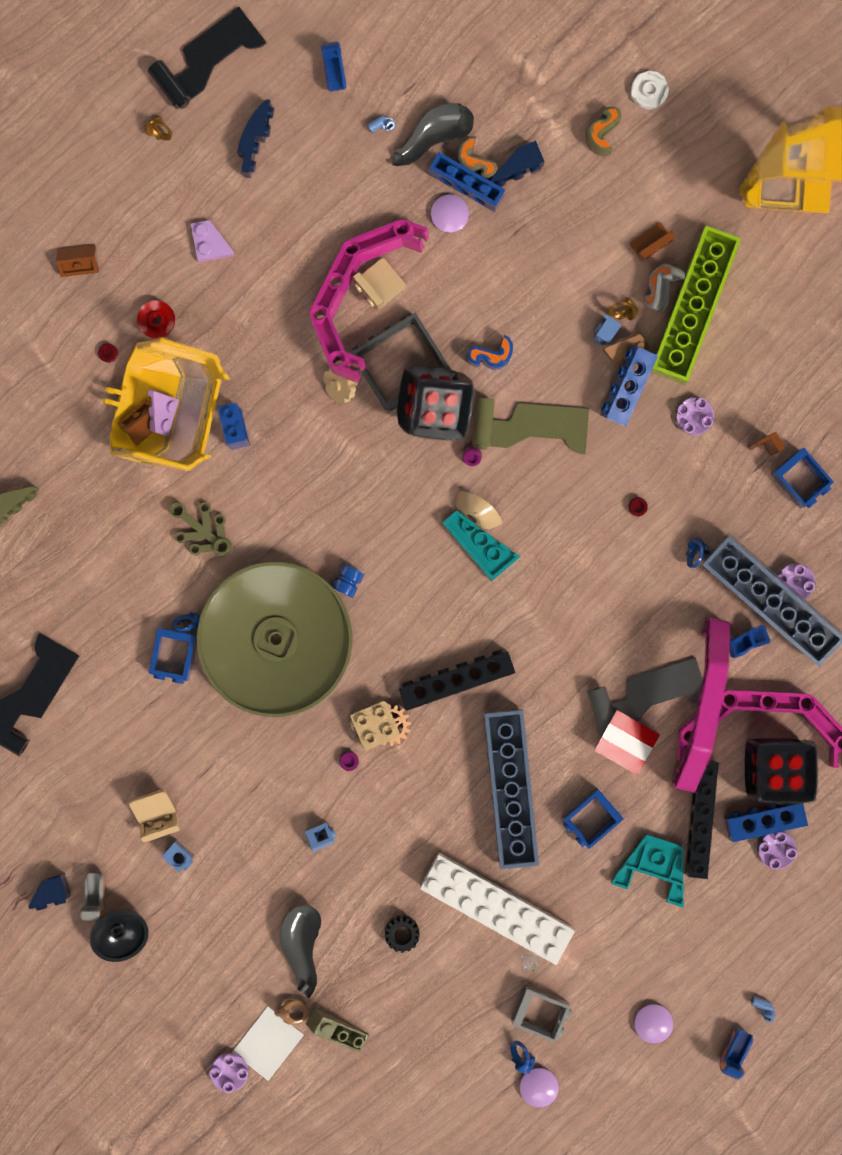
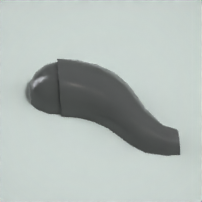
[392,103,474,166]
[280,905,321,999]

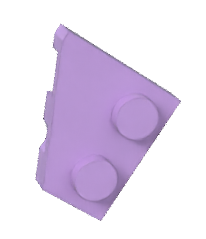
[191,220,234,262]
[148,390,179,436]

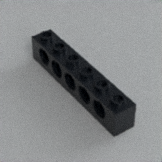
[399,649,516,711]
[684,760,719,879]

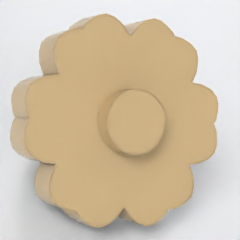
[323,367,358,404]

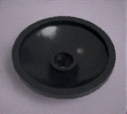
[89,909,149,962]

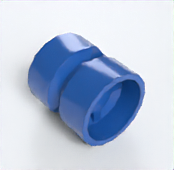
[331,563,365,598]

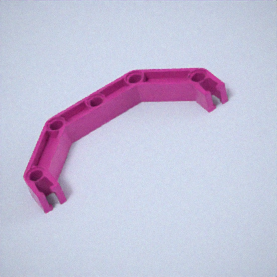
[309,220,429,383]
[671,618,730,792]
[676,690,842,768]

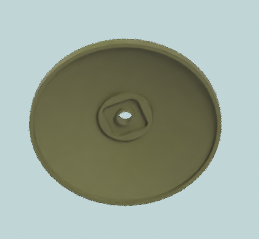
[197,562,353,717]

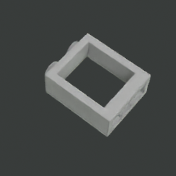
[511,985,572,1043]

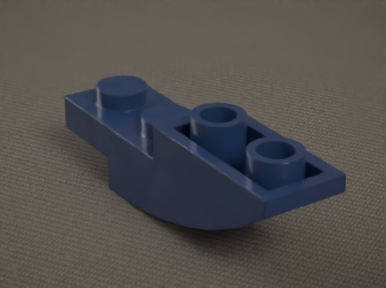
[237,99,274,178]

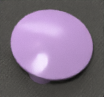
[431,195,469,232]
[676,397,714,435]
[778,563,816,599]
[758,832,797,870]
[634,1004,673,1044]
[209,1053,249,1093]
[520,1067,559,1107]

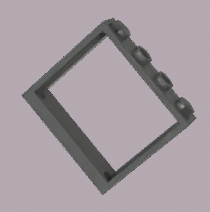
[350,313,451,413]

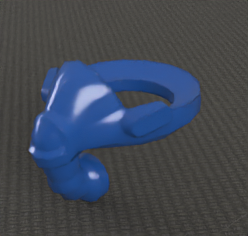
[686,538,710,568]
[172,612,201,633]
[510,1041,536,1074]

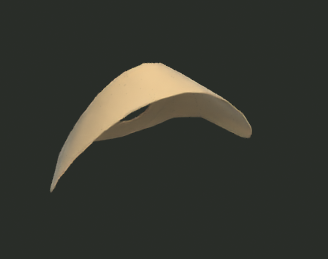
[456,491,502,530]

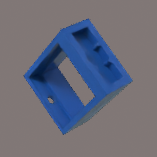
[218,402,250,450]
[771,447,834,509]
[149,628,197,684]
[562,788,624,849]

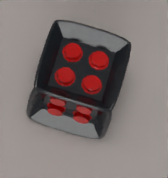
[397,366,474,440]
[745,738,818,804]

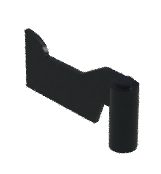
[147,7,267,109]
[0,633,80,757]

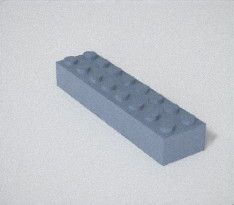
[702,533,842,667]
[484,709,539,869]

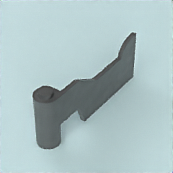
[587,658,703,736]

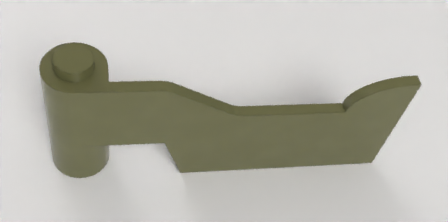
[472,398,589,454]

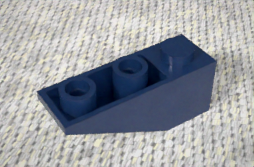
[490,141,545,187]

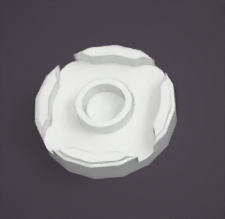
[630,70,669,110]

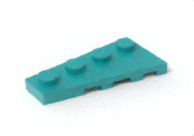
[442,511,521,582]

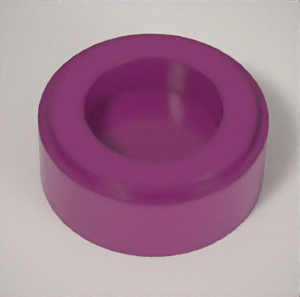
[462,446,482,466]
[339,751,359,771]

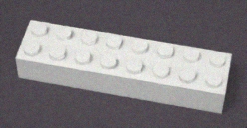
[420,852,575,965]

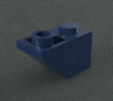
[28,874,71,911]

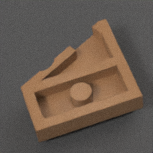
[601,332,650,369]

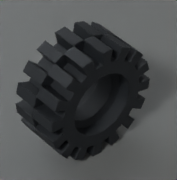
[385,915,420,953]

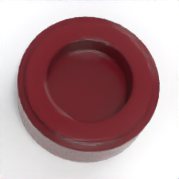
[98,343,119,363]
[628,497,648,517]

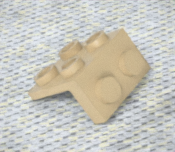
[353,258,406,311]
[349,701,400,751]
[129,789,180,843]

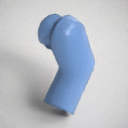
[367,116,396,133]
[751,996,775,1022]

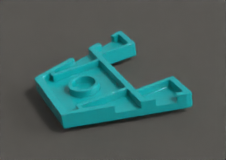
[611,834,684,908]

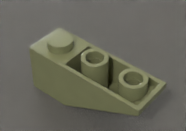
[0,486,39,527]
[306,1007,369,1052]

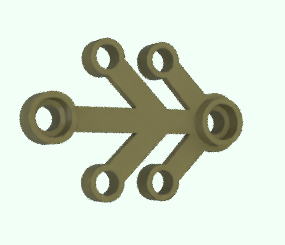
[169,502,232,556]

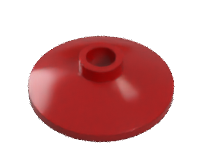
[137,300,176,339]

